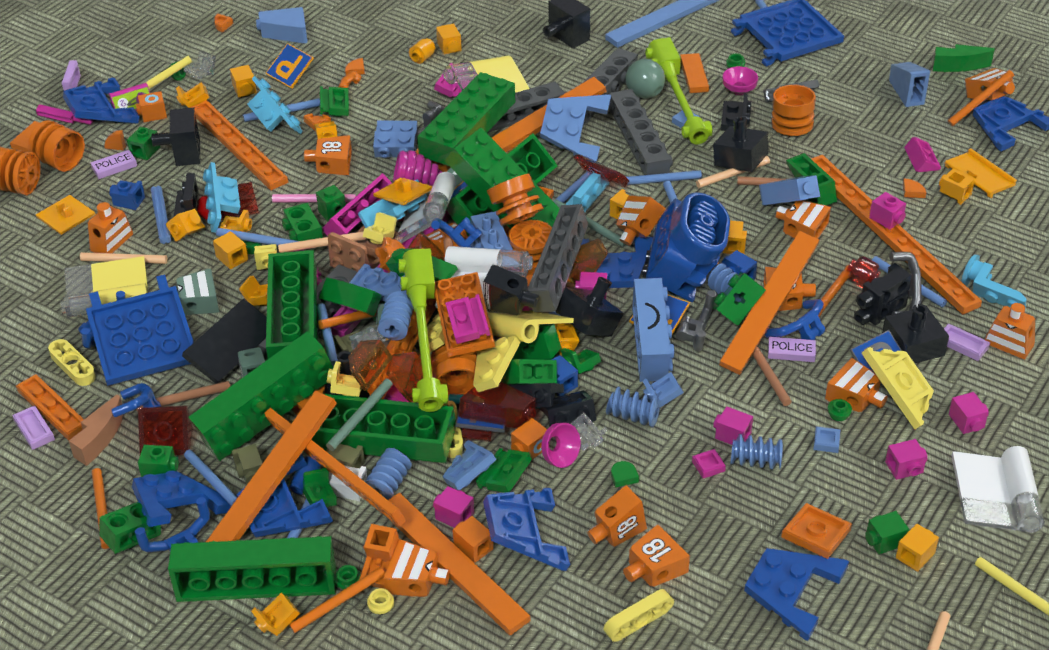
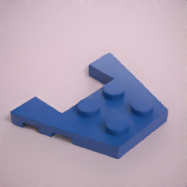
[63,78,139,123]
[973,96,1049,152]
[576,237,653,288]
[236,453,333,538]
[132,471,231,527]
[483,488,570,571]
[744,548,849,641]

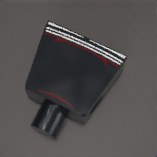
[483,264,539,316]

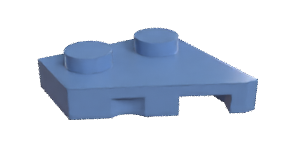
[442,440,496,490]

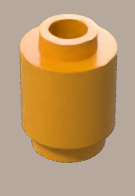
[409,38,435,64]

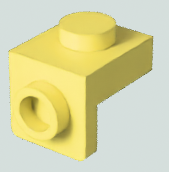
[363,212,397,244]
[254,244,277,270]
[327,361,364,397]

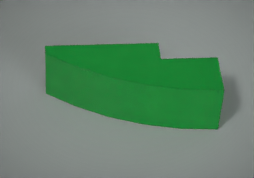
[933,44,995,72]
[319,277,382,316]

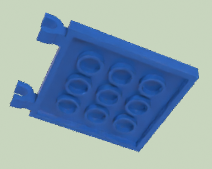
[731,0,844,66]
[86,274,194,386]

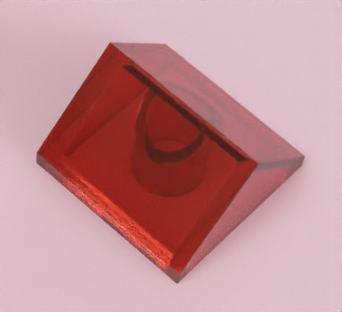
[138,406,193,455]

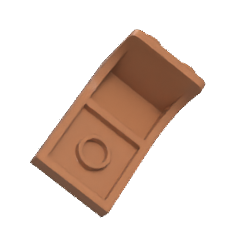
[327,225,405,272]

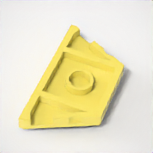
[861,347,934,429]

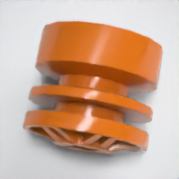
[772,85,816,136]
[28,120,85,172]
[0,147,40,195]
[487,173,544,226]
[509,220,552,277]
[430,344,480,399]

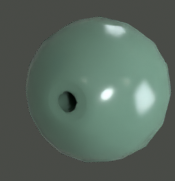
[625,59,665,99]

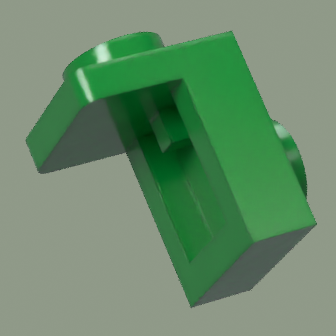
[560,348,601,374]
[303,468,337,507]

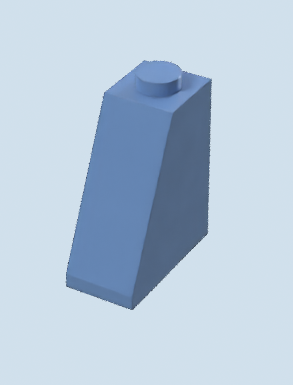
[256,7,307,43]
[889,62,930,107]
[759,175,820,205]

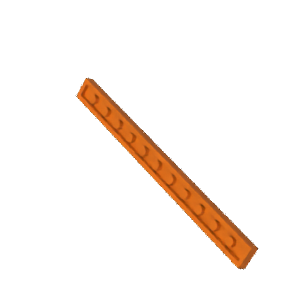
[811,155,982,315]

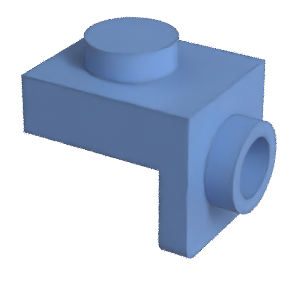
[642,372,684,407]

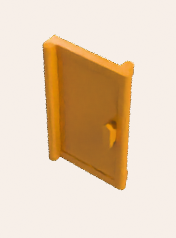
[945,148,1017,198]

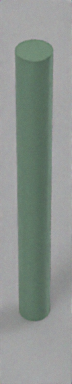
[554,199,626,247]
[326,378,393,451]

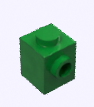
[127,127,161,161]
[316,185,346,222]
[138,445,179,477]
[865,511,910,555]

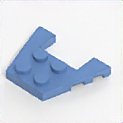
[540,95,611,166]

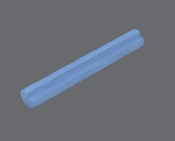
[150,186,171,244]

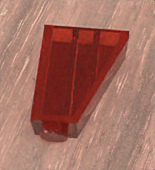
[459,382,536,429]

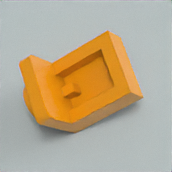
[176,82,210,108]
[166,209,205,242]
[219,210,252,232]
[239,276,268,306]
[251,593,300,636]

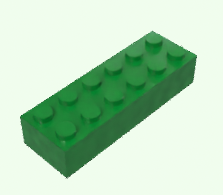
[418,72,515,166]
[445,127,560,229]
[445,133,558,237]
[266,250,317,359]
[189,331,333,461]
[311,393,456,463]
[168,536,336,602]

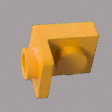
[314,121,338,139]

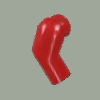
[197,196,209,221]

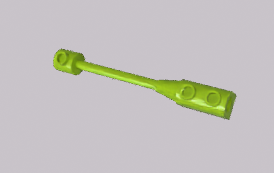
[645,37,712,145]
[398,248,448,412]

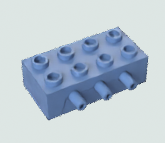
[471,211,521,276]

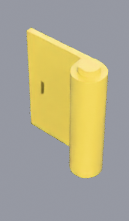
[487,310,574,343]

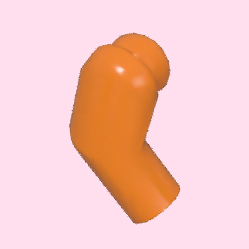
[338,71,362,88]

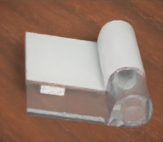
[395,172,456,243]
[435,246,533,313]
[951,446,1045,533]

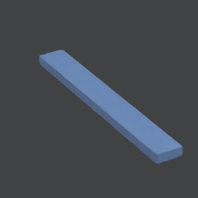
[605,0,719,48]

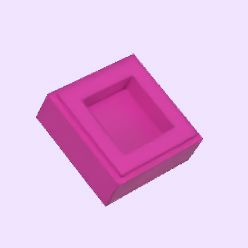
[692,449,726,479]

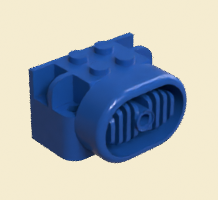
[646,192,730,302]

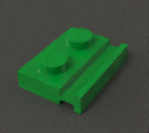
[319,86,349,117]
[476,448,532,493]

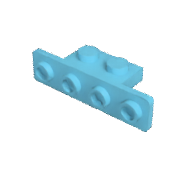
[247,76,303,134]
[203,162,240,233]
[566,172,609,212]
[358,179,427,228]

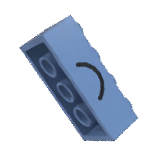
[632,278,674,382]

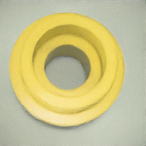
[367,588,394,614]

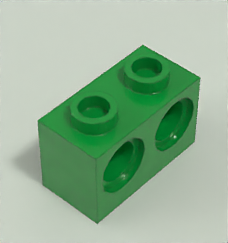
[282,203,323,241]
[502,359,557,384]
[99,502,161,554]

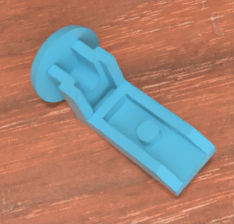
[962,254,1027,310]

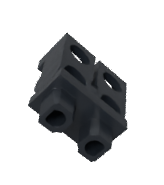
[854,263,912,326]

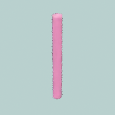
[272,194,356,203]

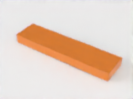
[16,374,84,441]

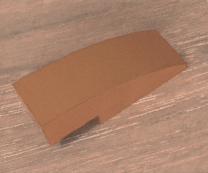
[69,394,124,466]

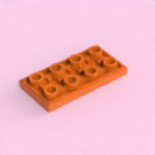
[434,272,495,358]

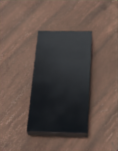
[182,298,267,384]

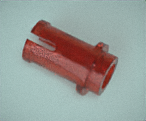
[462,428,492,442]

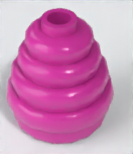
[393,150,442,186]

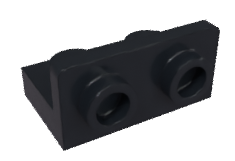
[721,93,751,131]
[174,173,199,216]
[508,383,564,408]
[540,390,596,427]

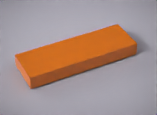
[680,53,709,93]

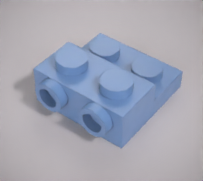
[373,120,418,158]

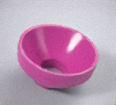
[722,66,758,95]
[541,423,581,468]

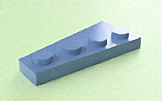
[350,264,410,301]

